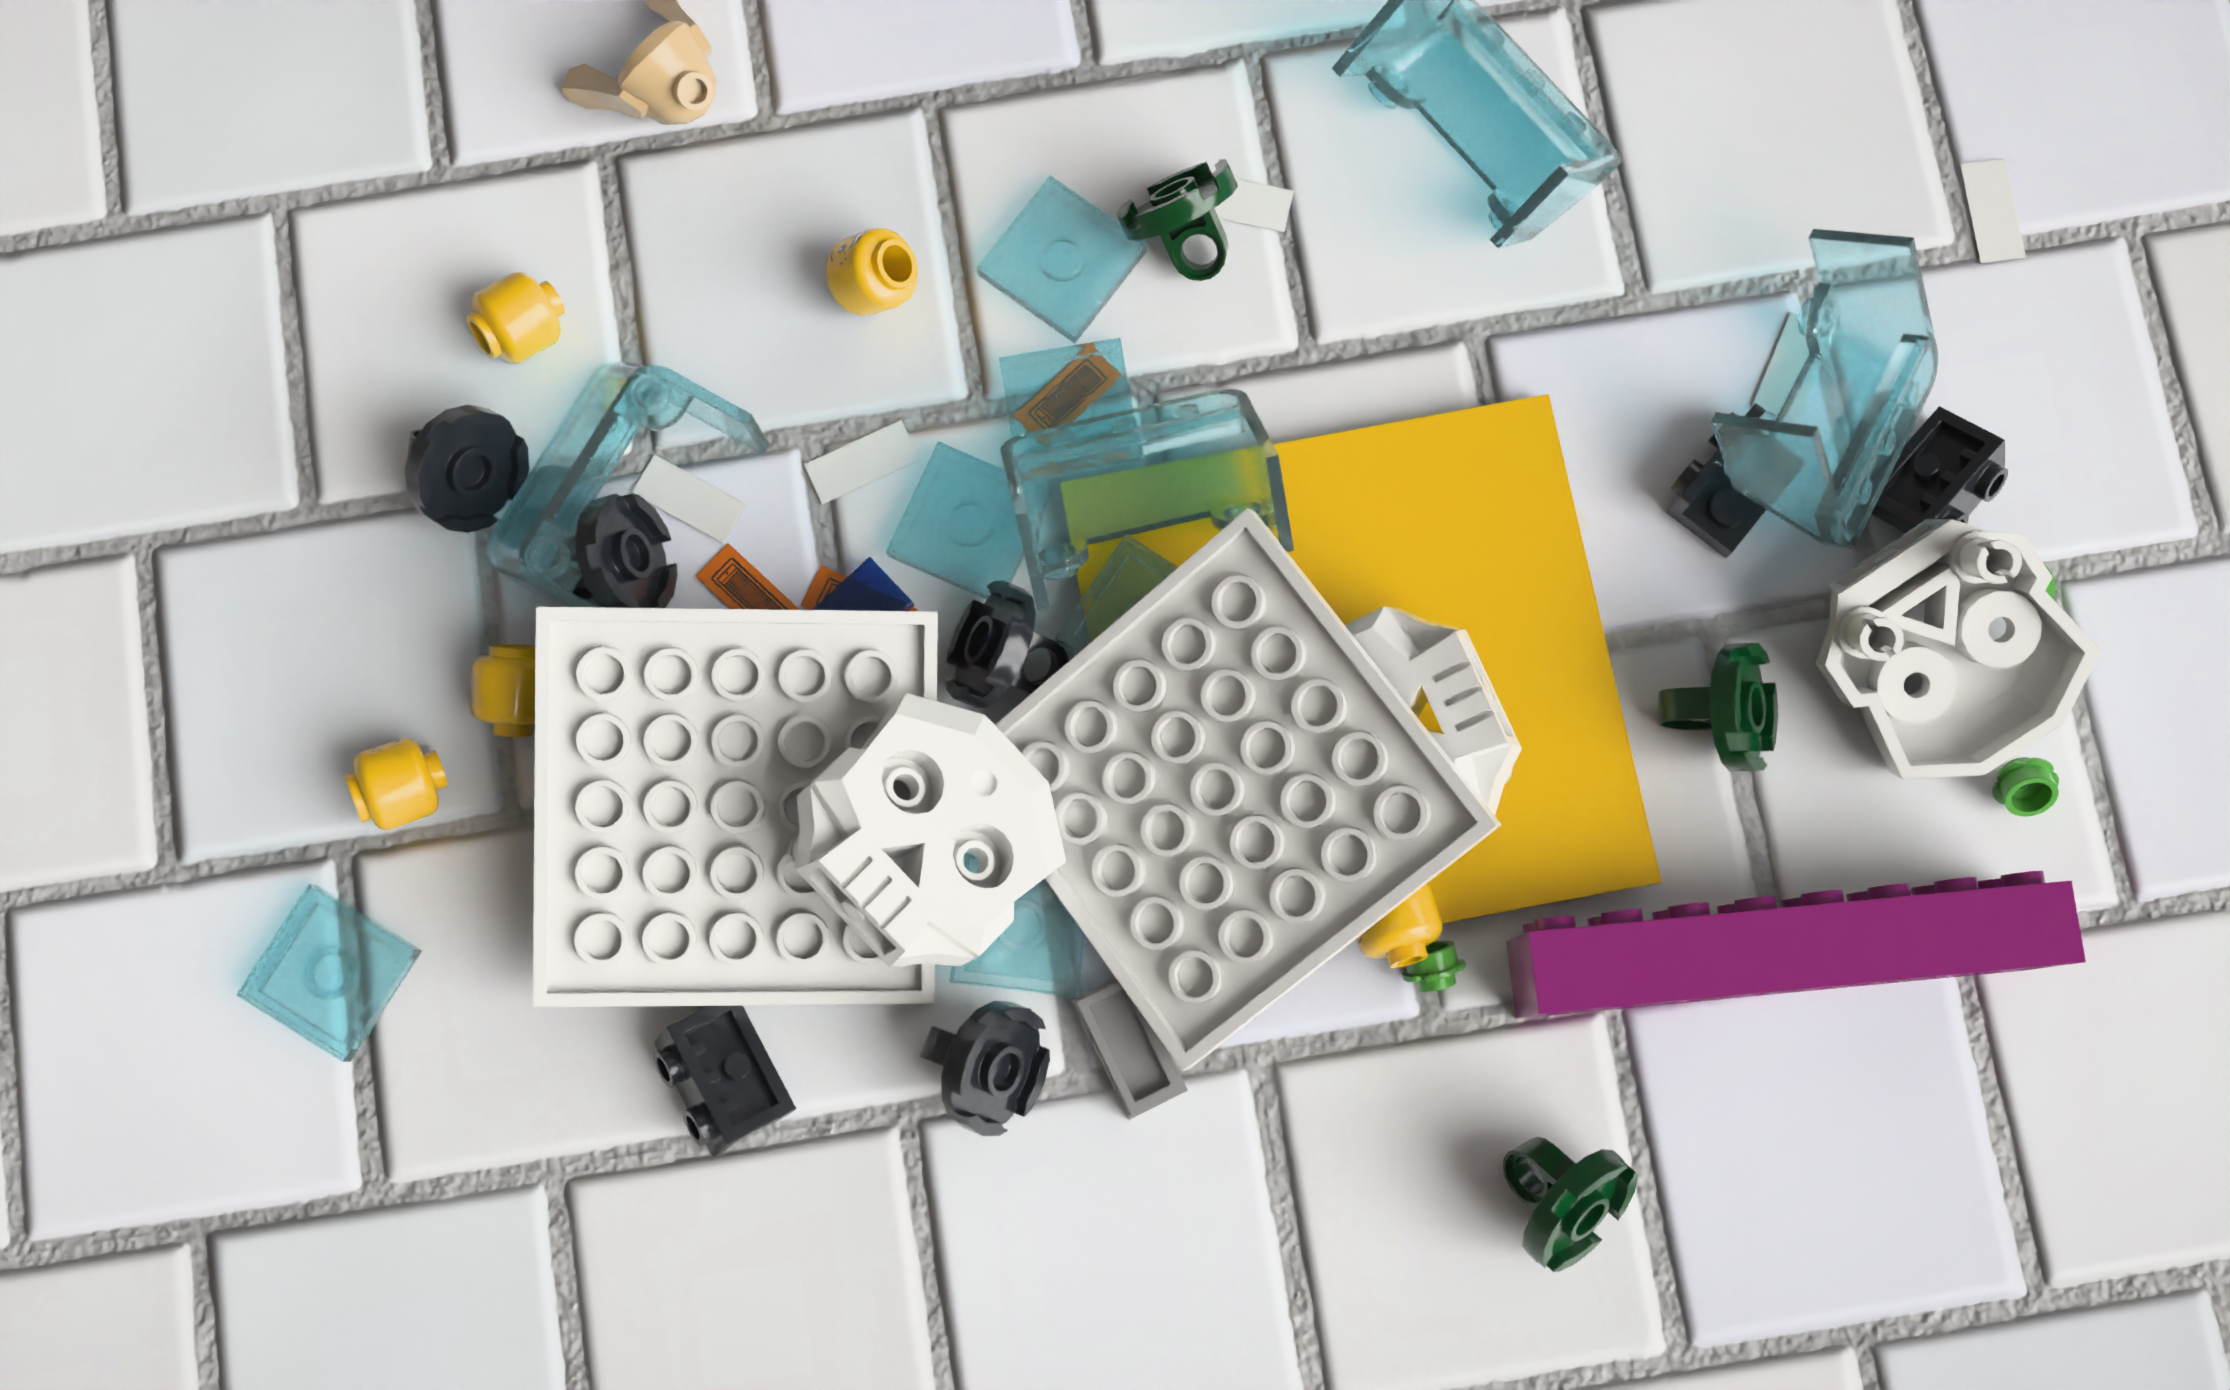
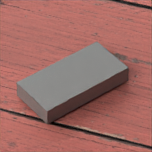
[1072,979,1188,1120]

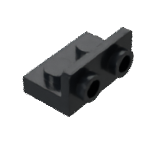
[1666,403,1807,558]
[1860,406,2008,533]
[653,1005,796,1157]

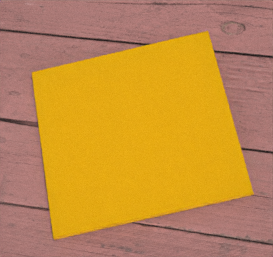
[1060,394,1662,940]

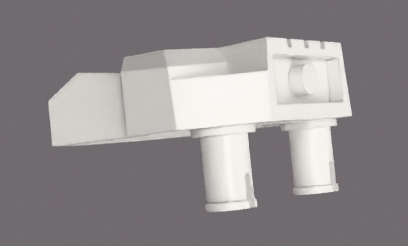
[1815,519,2101,779]
[1345,606,1522,816]
[788,693,1066,967]

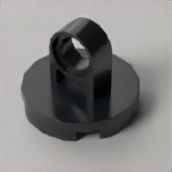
[405,405,529,533]
[550,493,678,608]
[945,580,1069,708]
[920,1001,1050,1136]

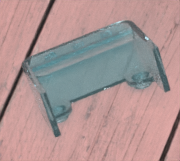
[1332,0,1621,249]
[1711,229,1938,549]
[487,361,769,607]
[1000,389,1294,610]

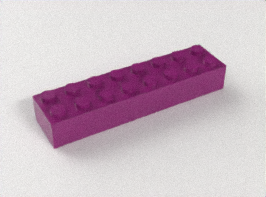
[1506,871,2086,1019]

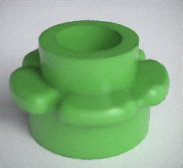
[1992,757,2059,817]
[1402,941,1466,992]

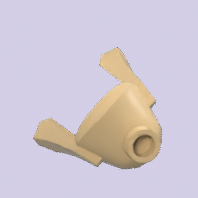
[561,0,717,125]

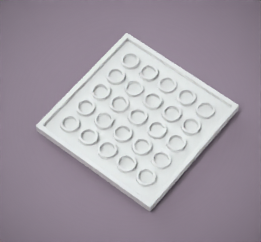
[995,508,1502,1071]
[533,607,938,1007]

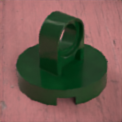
[1116,159,1238,281]
[1657,643,1778,772]
[1503,1137,1638,1272]

